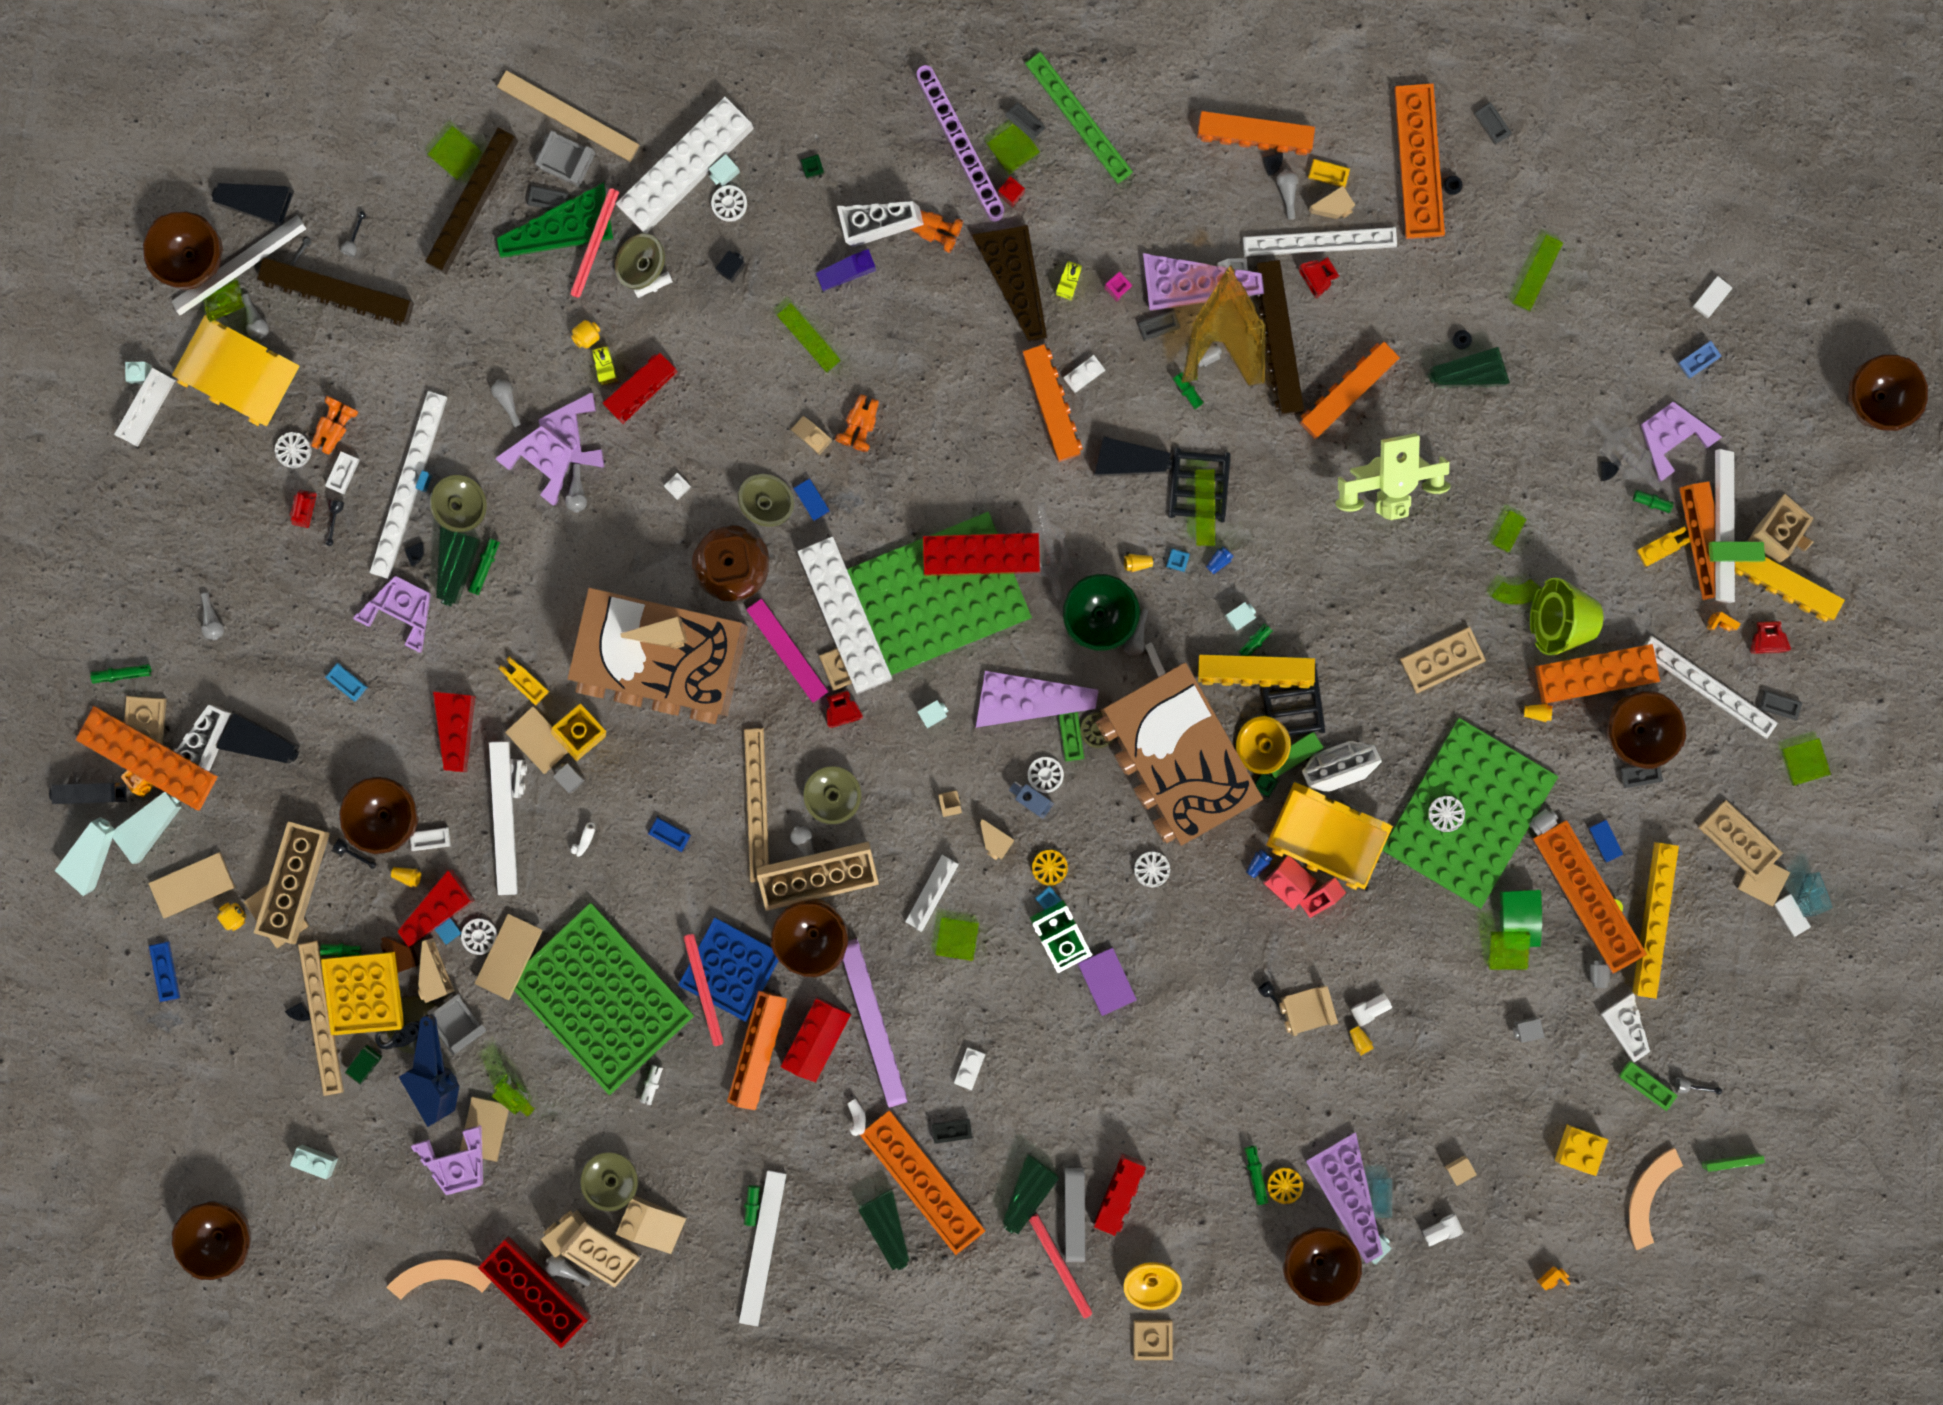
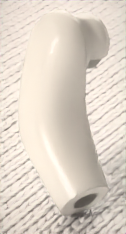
[571,822,596,857]
[847,1098,866,1136]

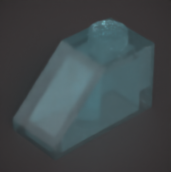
[1797,872,1833,917]

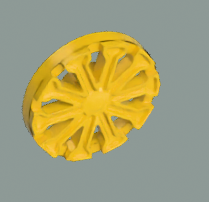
[1032,850,1068,886]
[1267,1167,1303,1204]

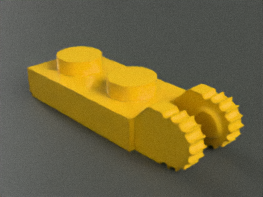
[1636,526,1690,567]
[498,656,550,706]

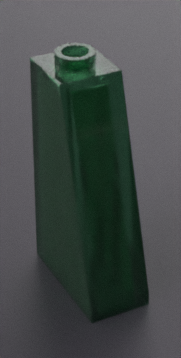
[1428,347,1510,388]
[436,526,481,607]
[1002,1153,1059,1234]
[858,1188,910,1271]

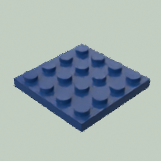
[678,917,778,1022]

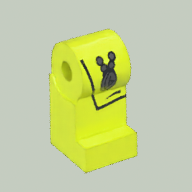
[1056,261,1082,300]
[592,346,618,385]

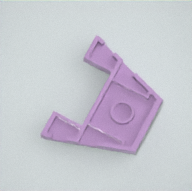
[539,393,605,468]
[1641,402,1722,482]
[496,425,574,506]
[353,576,431,653]
[411,1125,483,1195]

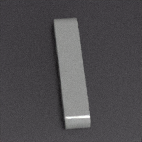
[1065,1168,1085,1262]

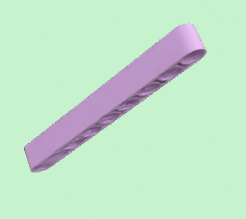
[917,65,1004,222]
[843,938,908,1108]

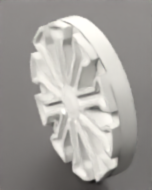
[711,185,747,222]
[275,432,312,468]
[1028,757,1064,793]
[1428,796,1465,832]
[1134,851,1170,888]
[461,919,498,955]

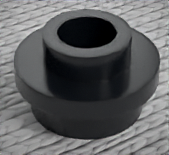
[1443,176,1463,195]
[1452,330,1472,350]

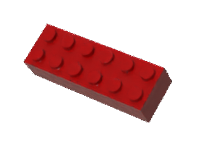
[923,533,1040,576]
[478,1236,591,1348]

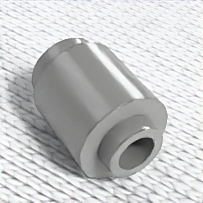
[1192,342,1222,368]
[1528,808,1558,836]
[1590,960,1610,988]

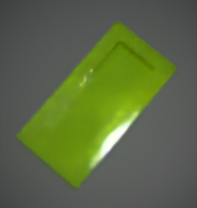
[1491,510,1527,553]

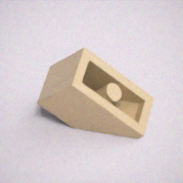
[1309,186,1355,219]
[791,416,832,455]
[980,819,1014,860]

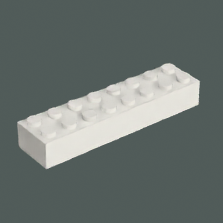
[616,97,754,234]
[797,537,893,694]

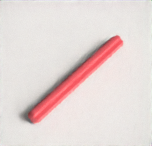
[570,188,619,298]
[684,934,724,1046]
[1029,1214,1092,1318]

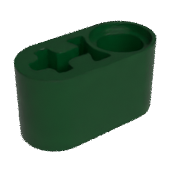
[345,1044,383,1085]

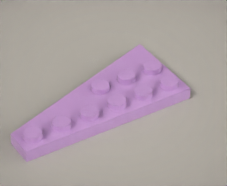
[1143,253,1264,311]
[976,671,1099,728]
[1306,1132,1383,1264]

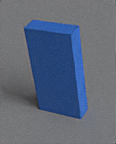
[793,479,830,521]
[648,817,691,852]
[1588,820,1623,863]

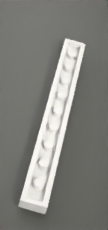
[370,391,447,579]

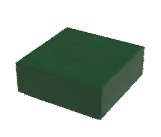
[800,154,824,179]
[1254,774,1279,798]

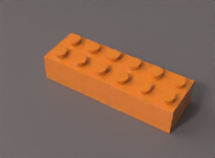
[1535,644,1660,704]

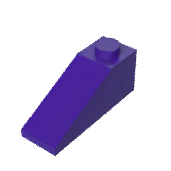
[816,249,876,291]

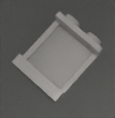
[535,130,596,187]
[427,994,486,1056]

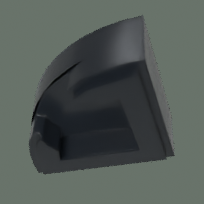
[1263,152,1283,177]
[1600,461,1621,482]
[404,542,425,567]
[285,1002,311,1021]

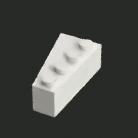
[837,201,924,247]
[174,705,234,771]

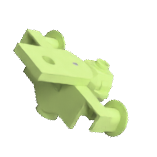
[1335,433,1451,520]

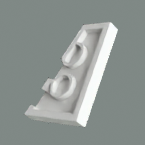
[1600,992,1650,1062]

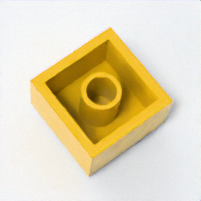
[551,703,606,761]
[1555,1124,1608,1176]

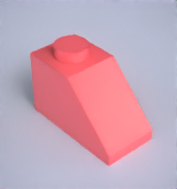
[1299,878,1346,918]

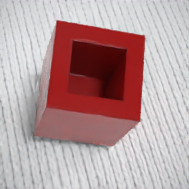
[998,176,1025,208]

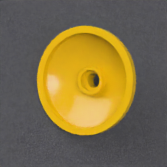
[1236,716,1291,774]
[1124,1262,1182,1310]

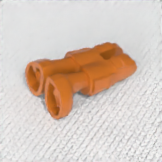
[910,210,963,253]
[835,394,879,452]
[311,396,359,455]

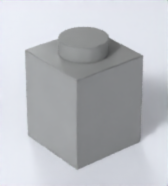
[553,763,585,793]
[1512,1017,1545,1043]

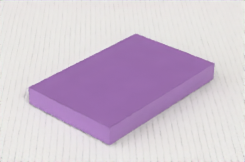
[1078,947,1137,1016]

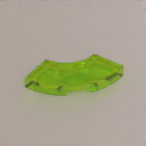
[1490,579,1542,605]

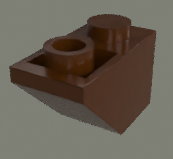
[380,936,420,973]

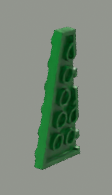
[497,182,614,258]

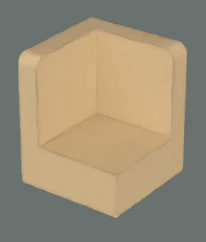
[938,791,962,817]
[1445,1156,1477,1186]

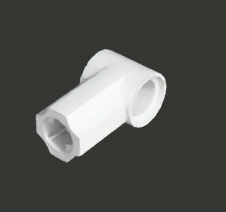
[1350,993,1392,1026]
[1422,1214,1464,1246]

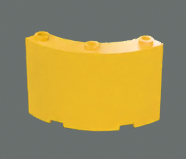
[172,315,299,426]
[1266,782,1393,890]

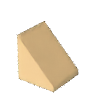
[1796,536,1813,551]

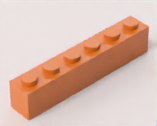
[1197,111,1315,155]
[1299,342,1400,439]
[1022,344,1083,462]
[1679,481,1716,600]
[727,990,787,1110]

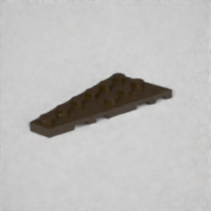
[971,225,1047,342]

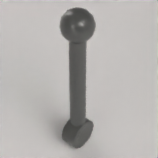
[289,238,311,266]

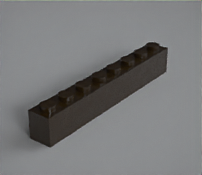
[425,127,518,275]
[257,257,414,327]
[1253,260,1304,417]

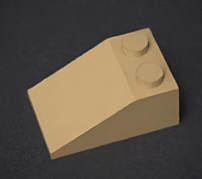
[1748,494,1814,564]
[620,617,688,649]
[418,938,454,1003]
[616,1196,687,1254]

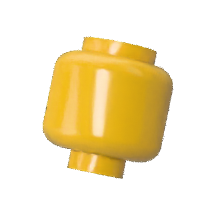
[571,320,600,349]
[217,902,246,931]

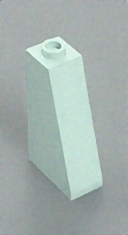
[113,792,182,864]
[55,817,116,896]

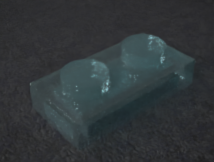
[1372,1178,1392,1218]

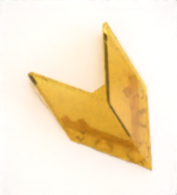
[1182,265,1266,386]

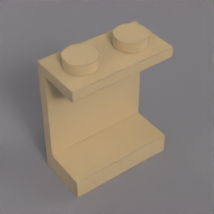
[1279,985,1338,1036]

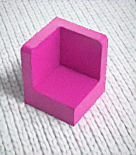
[1104,271,1132,302]

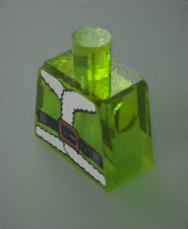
[492,1074,535,1117]

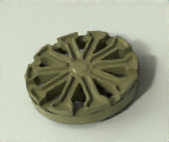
[1080,712,1114,748]

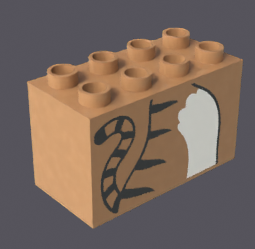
[567,588,748,724]
[1095,663,1263,846]

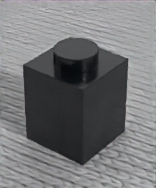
[715,251,746,283]

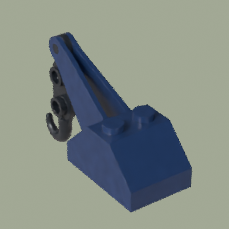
[375,1014,460,1127]

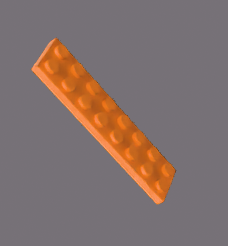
[1394,83,1445,239]
[76,706,218,811]
[1533,820,1647,974]
[859,1109,986,1255]

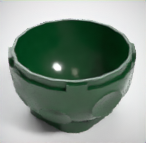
[1063,574,1140,651]

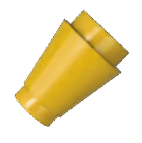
[1124,554,1153,573]
[1524,703,1552,722]
[391,867,421,887]
[1349,1026,1374,1056]

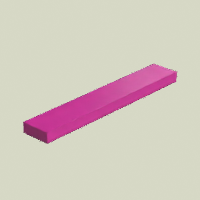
[746,599,828,703]

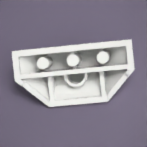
[1302,741,1382,792]

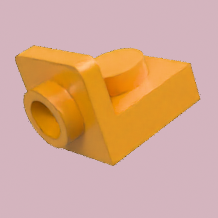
[1707,612,1741,632]
[121,770,154,797]
[1537,1266,1571,1291]

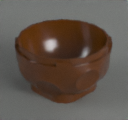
[143,211,223,290]
[1848,355,1928,431]
[692,525,769,601]
[1606,691,1687,769]
[339,777,419,854]
[771,899,848,978]
[171,1201,251,1280]
[1283,1227,1362,1307]

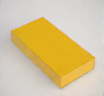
[1308,159,1350,188]

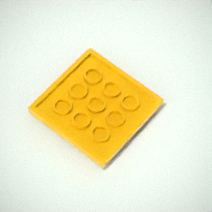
[321,952,404,1035]

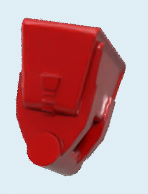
[1298,257,1340,298]
[289,489,317,528]
[1750,621,1791,654]
[826,690,863,728]

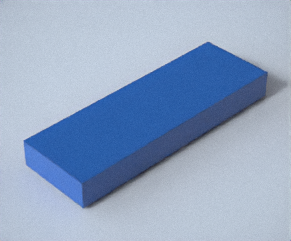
[149,941,180,1002]

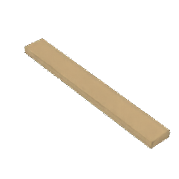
[497,70,639,162]
[744,728,769,882]
[298,940,344,1096]

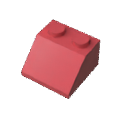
[1263,855,1317,910]

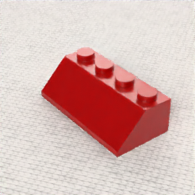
[781,997,851,1083]

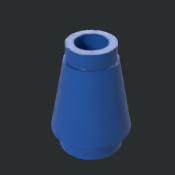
[1206,546,1234,574]
[1246,849,1273,878]

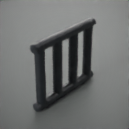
[1168,448,1231,523]
[1261,663,1325,735]

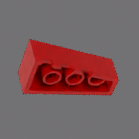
[602,353,678,424]
[433,692,476,772]
[397,869,475,947]
[1093,1153,1146,1236]

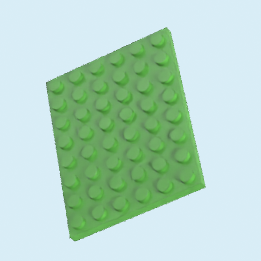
[847,512,1032,675]
[1382,718,1558,909]
[514,903,695,1095]

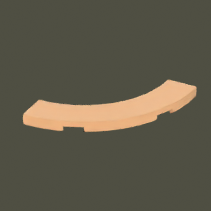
[1629,1147,1683,1250]
[386,1259,492,1300]

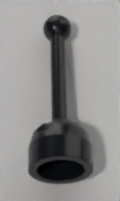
[326,499,344,546]
[331,838,376,869]
[1258,981,1287,1021]

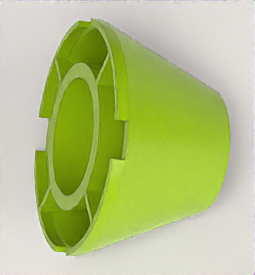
[1530,578,1603,655]

